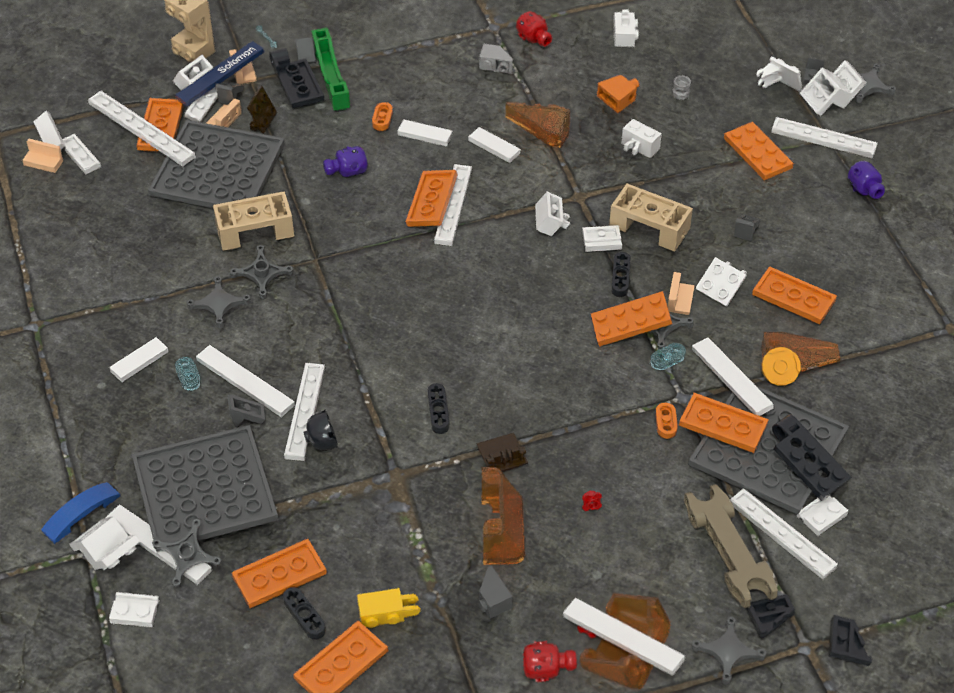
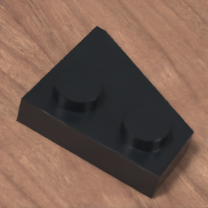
[746,594,795,638]
[829,615,872,666]

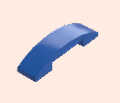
[41,482,120,544]

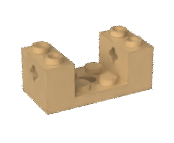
[165,0,215,62]
[609,184,693,251]
[213,191,294,251]

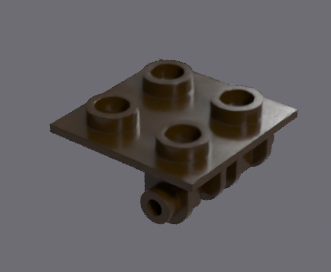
[247,86,277,134]
[476,432,528,475]

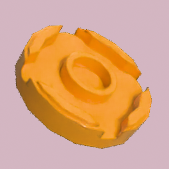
[761,347,801,386]

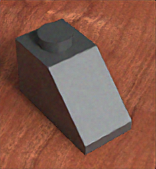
[478,565,513,618]

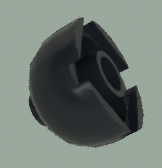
[303,409,338,451]

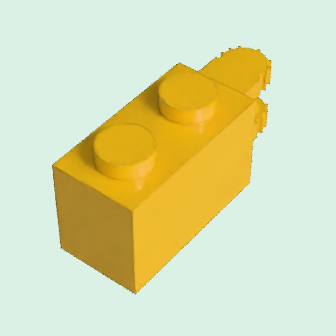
[357,588,421,628]

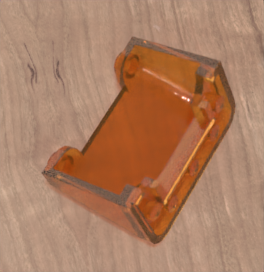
[482,467,525,565]
[579,593,670,690]

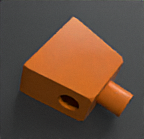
[597,75,639,113]

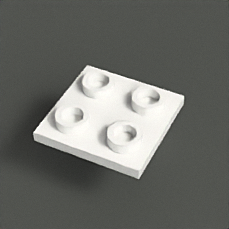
[757,57,802,91]
[695,257,747,307]

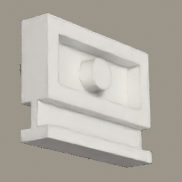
[582,225,622,252]
[797,495,848,536]
[109,592,159,627]

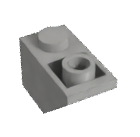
[479,44,513,74]

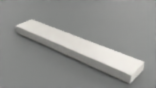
[771,117,877,158]
[434,164,472,246]
[692,338,774,416]
[196,345,295,417]
[284,363,325,461]
[730,488,838,580]
[106,505,212,585]
[563,598,685,676]

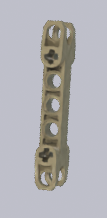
[684,484,778,608]

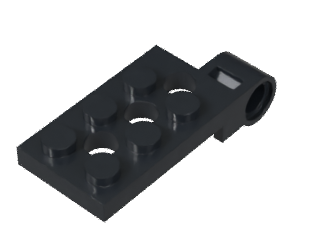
[269,48,325,109]
[772,415,852,501]

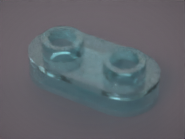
[650,343,686,370]
[175,357,201,391]

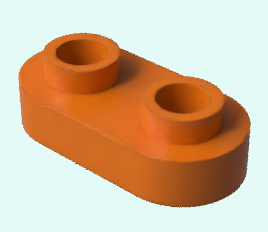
[372,103,393,131]
[655,403,678,439]

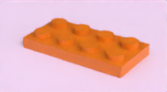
[137,98,184,151]
[724,122,794,180]
[405,170,458,227]
[752,266,837,324]
[591,291,672,347]
[679,393,769,453]
[231,539,327,608]
[293,621,388,693]

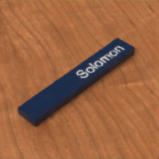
[175,41,264,106]

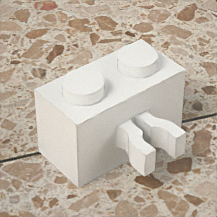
[614,10,638,47]
[173,55,213,90]
[622,119,662,158]
[535,191,570,236]

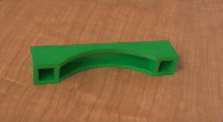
[311,28,350,111]

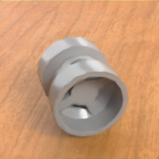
[673,76,691,100]

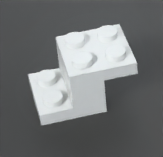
[800,61,866,116]
[69,516,140,570]

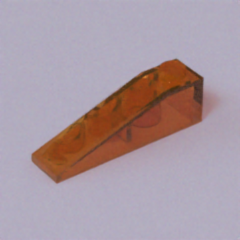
[505,102,570,148]
[761,332,840,372]

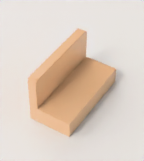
[229,49,257,84]
[207,98,242,127]
[23,139,63,173]
[668,272,694,315]

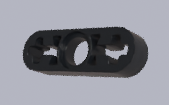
[611,252,631,297]
[428,383,449,434]
[283,587,326,640]

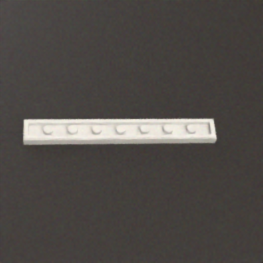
[88,91,195,166]

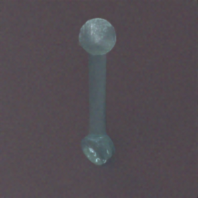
[256,25,277,48]

